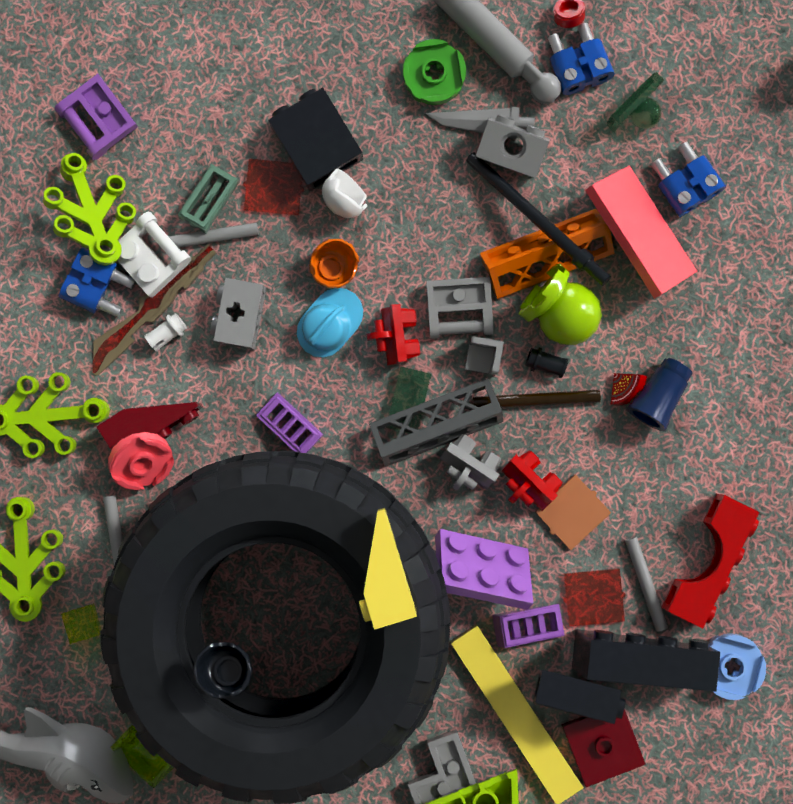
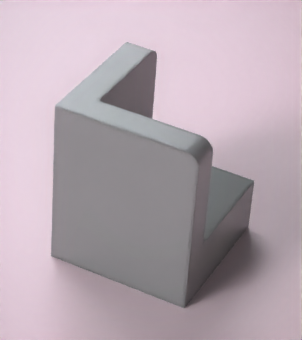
[464,336,504,376]

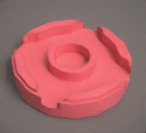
[108,432,174,491]

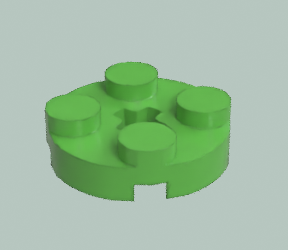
[403,39,466,105]

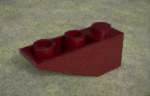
[97,402,203,450]

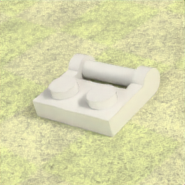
[109,212,191,298]

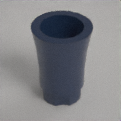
[627,358,693,432]

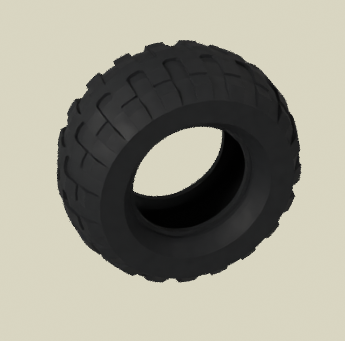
[100,451,450,804]

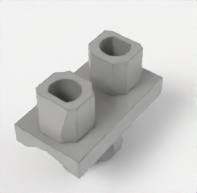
[439,434,501,491]

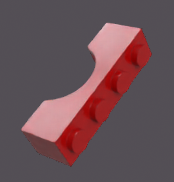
[661,493,759,629]

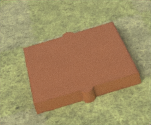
[535,474,611,550]

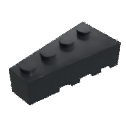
[572,629,720,692]

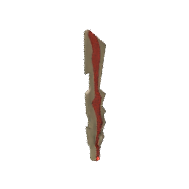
[93,244,216,375]

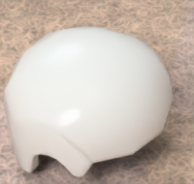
[322,169,367,218]

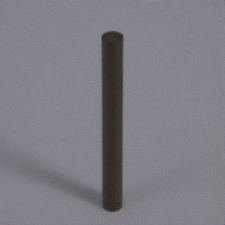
[473,390,601,408]

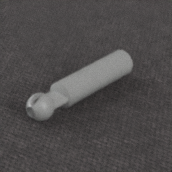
[434,0,561,104]

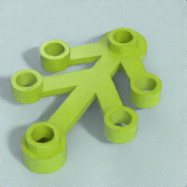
[43,153,136,266]
[0,372,110,458]
[0,497,66,622]

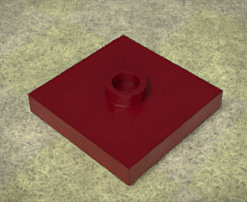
[561,709,646,787]

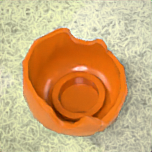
[309,239,359,289]

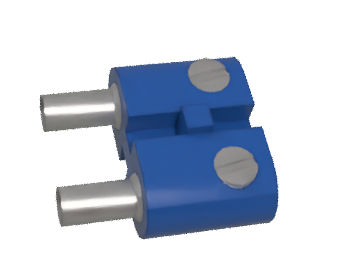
[548,23,615,95]
[651,142,726,217]
[59,247,135,317]

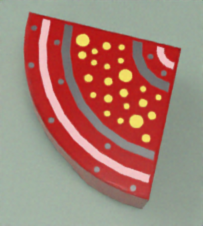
[611,373,647,406]

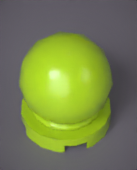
[518,263,602,345]

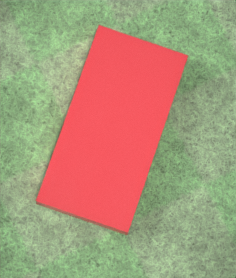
[585,165,698,299]

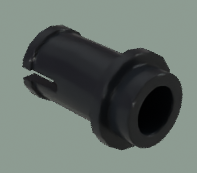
[525,347,568,378]

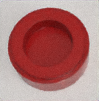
[553,0,585,28]

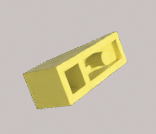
[359,508,417,630]

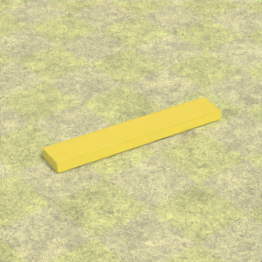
[450,624,584,804]

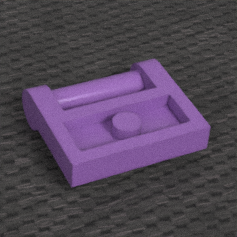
[54,74,138,160]

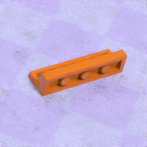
[480,209,615,299]

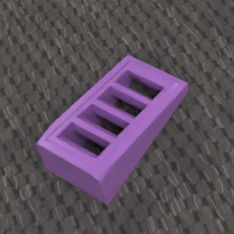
[256,392,324,454]
[492,604,565,648]

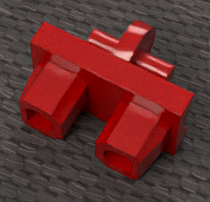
[366,304,420,365]
[502,450,562,511]

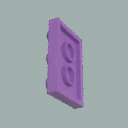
[435,529,533,610]

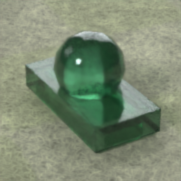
[607,72,664,132]

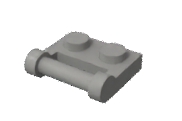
[426,277,493,339]

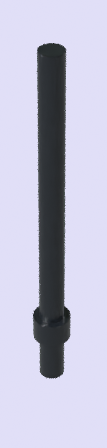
[466,152,611,286]

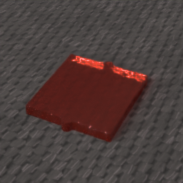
[243,159,304,216]
[563,568,626,626]

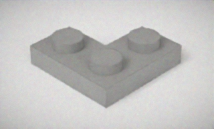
[408,729,476,804]

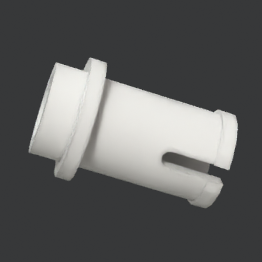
[144,313,187,352]

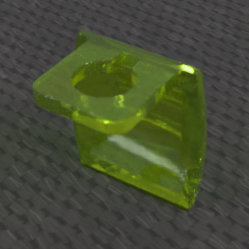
[110,725,174,788]

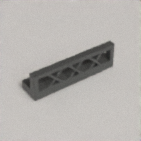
[369,378,504,467]

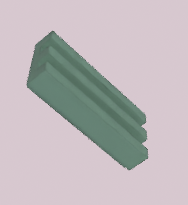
[178,164,239,234]

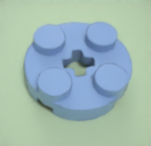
[709,633,766,700]

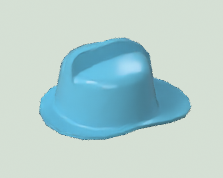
[297,288,364,357]

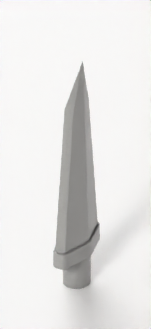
[425,107,535,139]

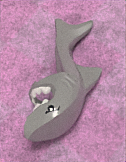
[0,707,133,803]

